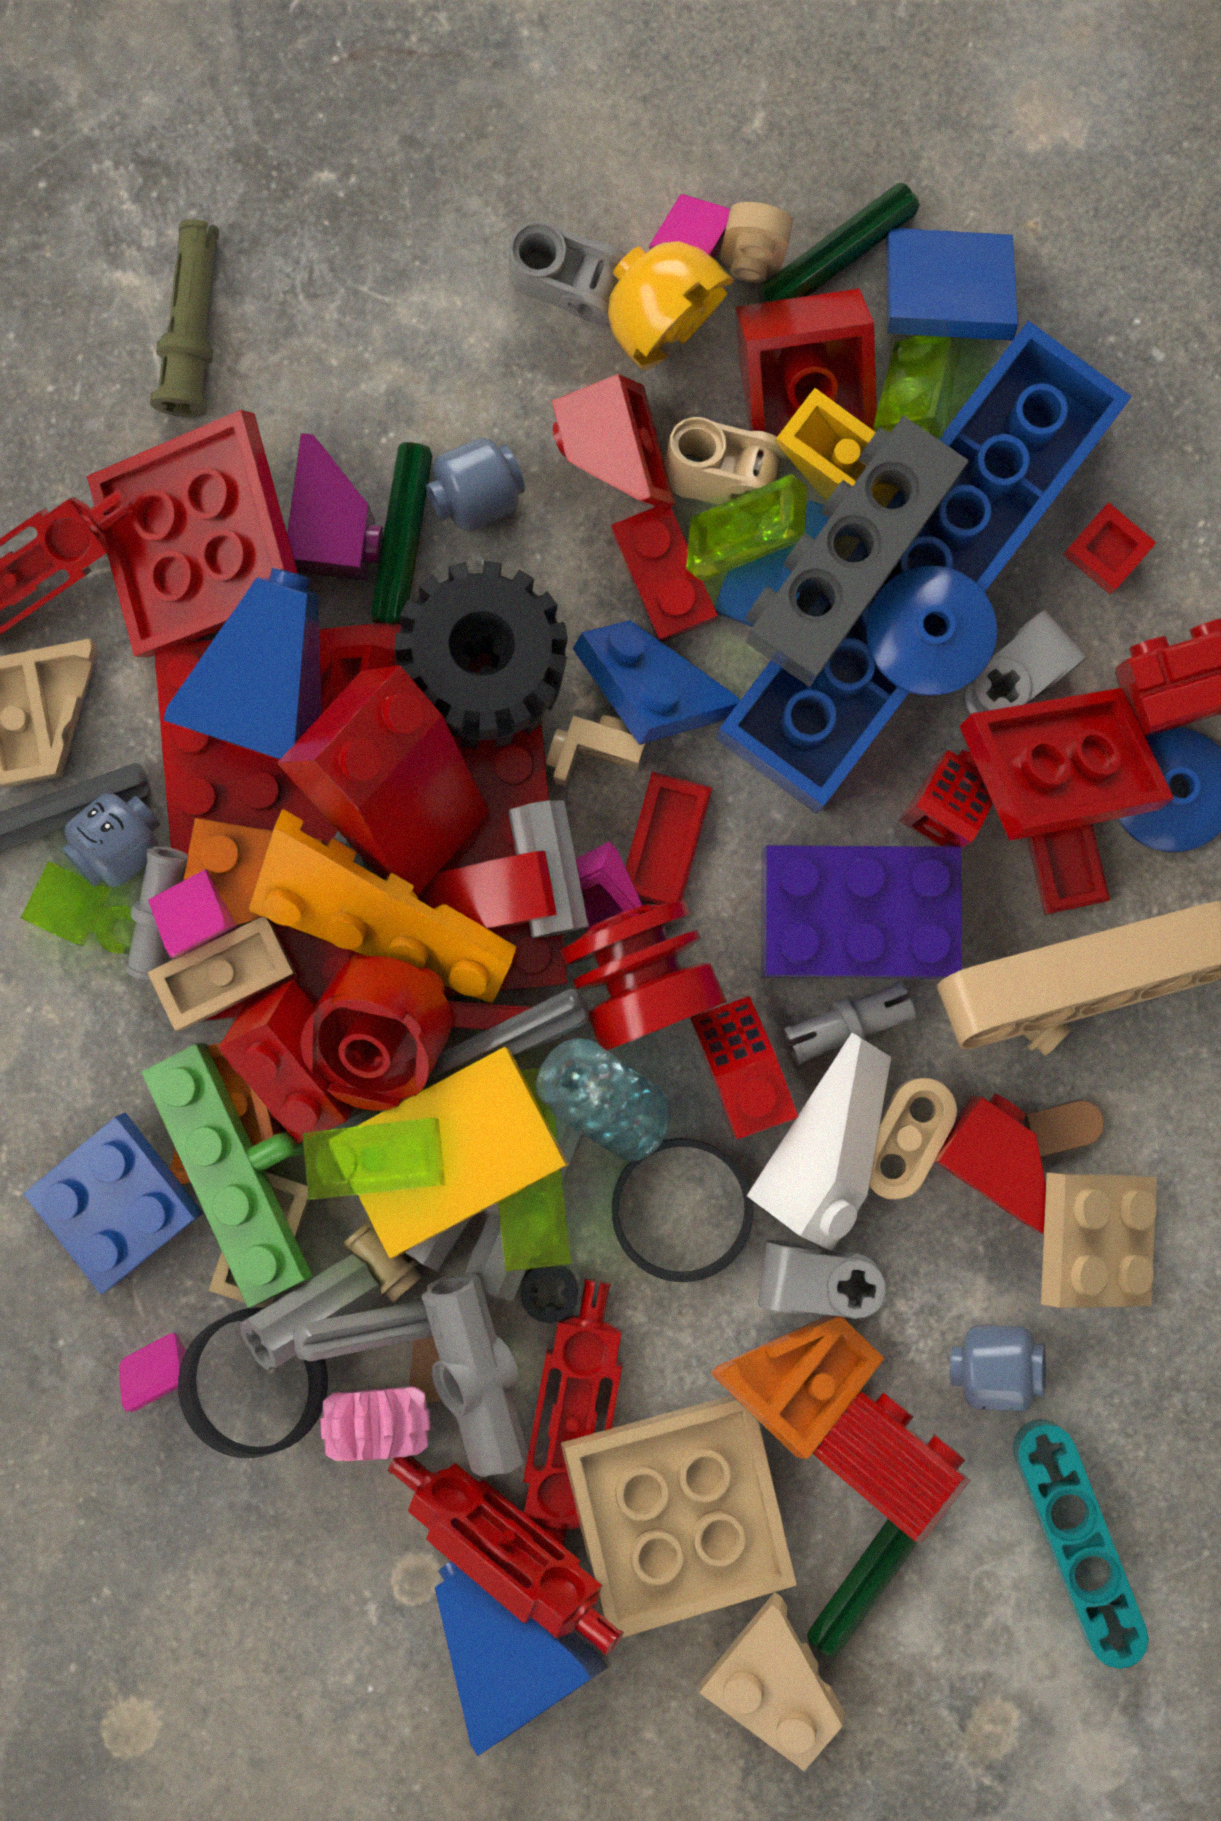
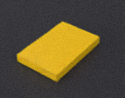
[331,1047,569,1259]

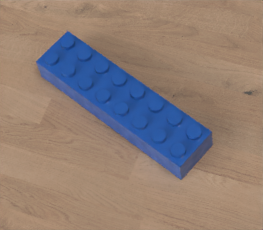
[716,320,1132,815]

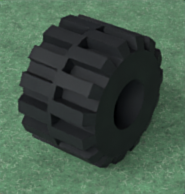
[395,560,568,749]

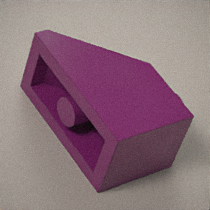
[287,433,383,581]

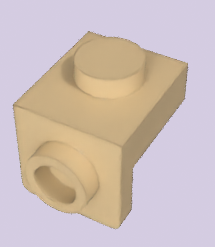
[546,715,646,787]

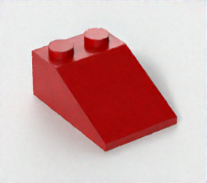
[277,665,489,896]

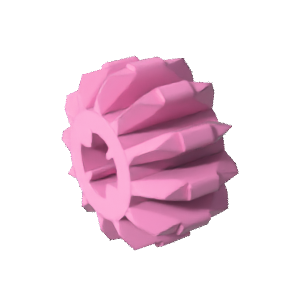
[320,1386,431,1462]

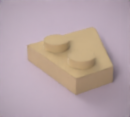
[699,1592,845,1771]

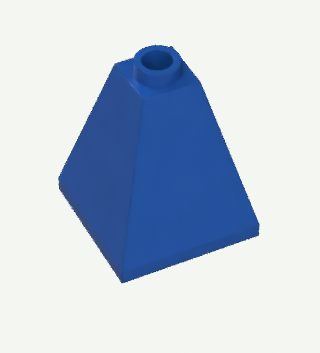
[163,567,321,759]
[435,1561,608,1756]

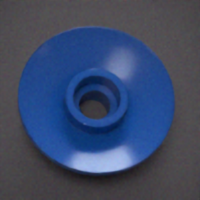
[866,566,997,696]
[1117,727,1221,852]

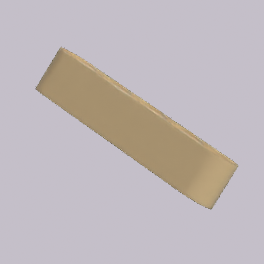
[937,901,1221,1049]

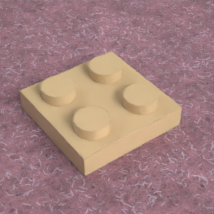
[1041,1173,1157,1308]

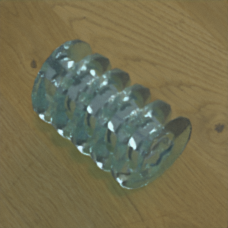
[536,1038,671,1161]

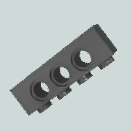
[745,415,969,687]

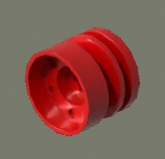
[561,899,727,1053]

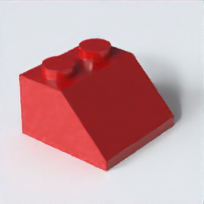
[735,288,877,455]

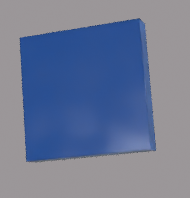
[886,228,1018,341]

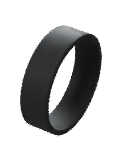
[612,1138,754,1282]
[178,1308,328,1458]

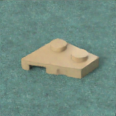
[0,638,98,789]

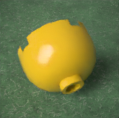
[608,241,734,371]

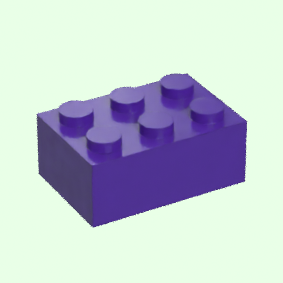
[761,845,962,979]

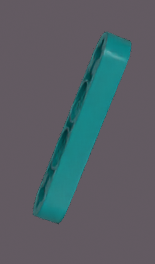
[1013,1419,1149,1669]

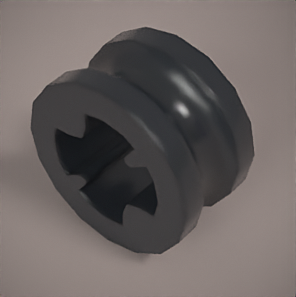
[520,1262,579,1323]

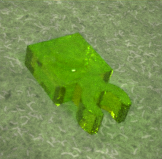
[20,861,135,955]

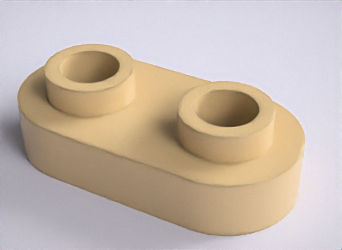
[720,202,793,283]
[869,1078,957,1200]

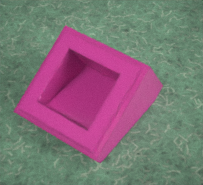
[649,194,730,259]
[576,842,643,931]
[148,869,237,958]
[119,1333,186,1413]

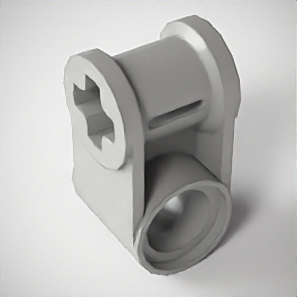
[509,221,627,324]
[963,610,1087,716]
[758,1240,886,1319]

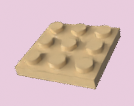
[561,1395,797,1638]

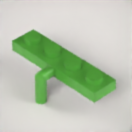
[141,1043,313,1308]

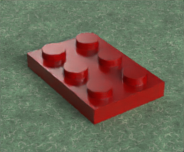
[959,688,1174,841]

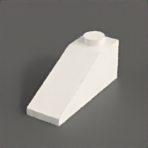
[747,1033,891,1251]

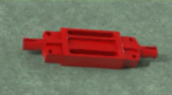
[0,488,136,634]
[523,1279,622,1546]
[388,1455,624,1656]

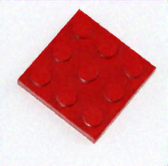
[87,409,298,658]

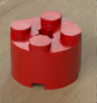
[300,954,452,1111]

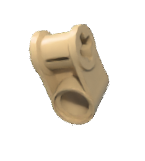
[664,417,788,516]

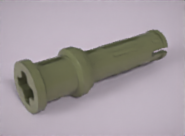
[150,219,219,417]

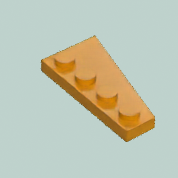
[248,809,517,1003]

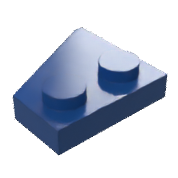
[573,620,740,745]

